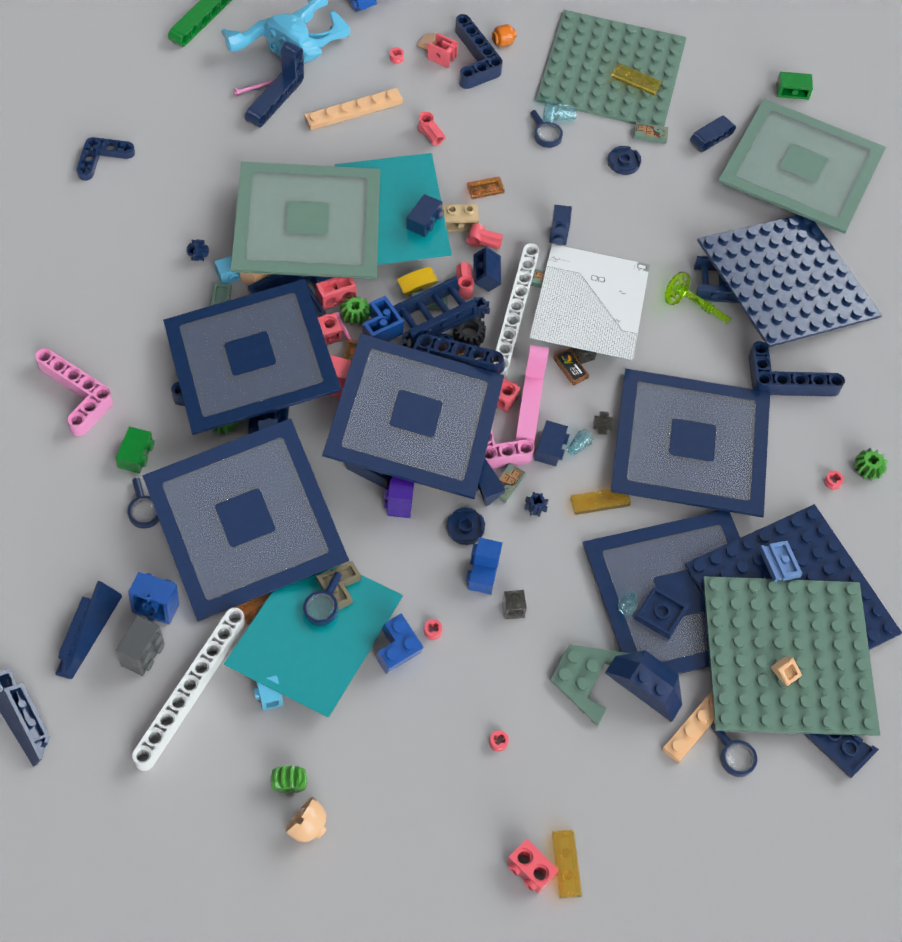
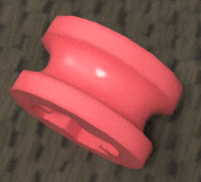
[390,47,404,64]
[824,471,844,490]
[424,619,442,640]
[489,730,509,752]

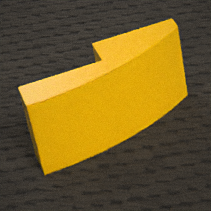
[397,267,439,296]

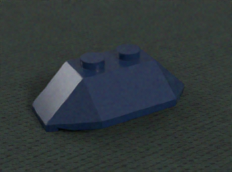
[605,650,682,722]

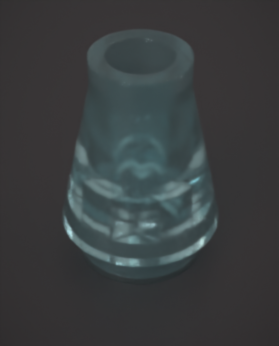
[567,429,594,456]
[618,590,638,615]

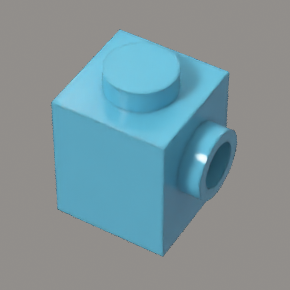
[214,256,241,284]
[254,675,283,710]

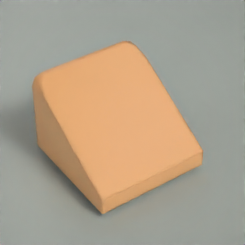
[417,33,436,51]
[770,657,802,686]

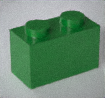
[776,71,813,100]
[115,426,155,473]

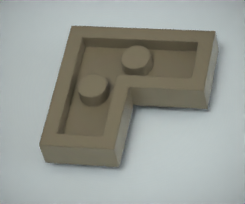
[316,561,361,610]

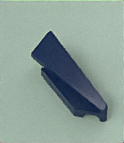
[477,458,505,506]
[56,581,122,679]
[0,668,50,766]

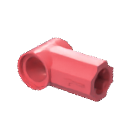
[418,111,445,146]
[466,224,503,250]
[456,262,474,299]

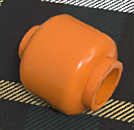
[492,24,516,47]

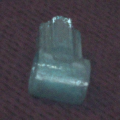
[542,101,577,122]

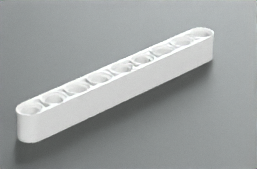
[493,243,539,378]
[132,608,245,771]

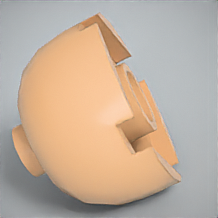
[285,797,327,843]

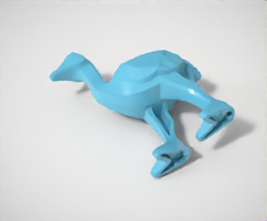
[221,0,350,64]

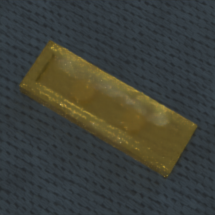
[611,63,663,96]
[570,489,631,515]
[552,830,582,899]

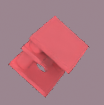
[427,33,458,68]

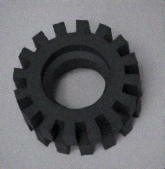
[453,317,486,347]

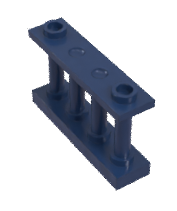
[694,256,738,303]
[393,276,478,345]

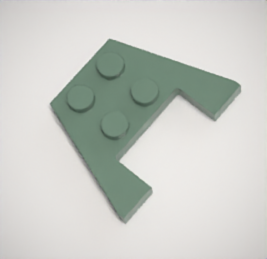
[551,644,629,726]

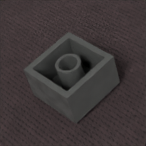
[116,615,165,676]

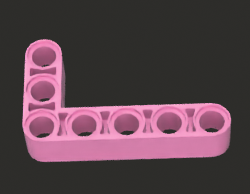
[515,345,549,444]
[35,348,113,436]
[485,430,534,469]

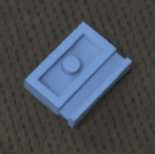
[759,541,803,583]

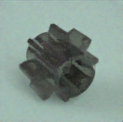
[593,411,614,435]

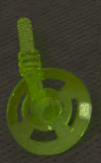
[665,272,731,324]

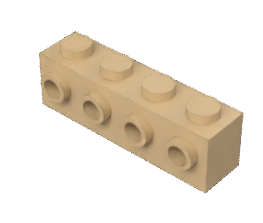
[442,204,479,232]

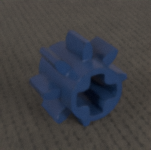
[187,239,209,261]
[474,297,490,319]
[524,492,548,517]

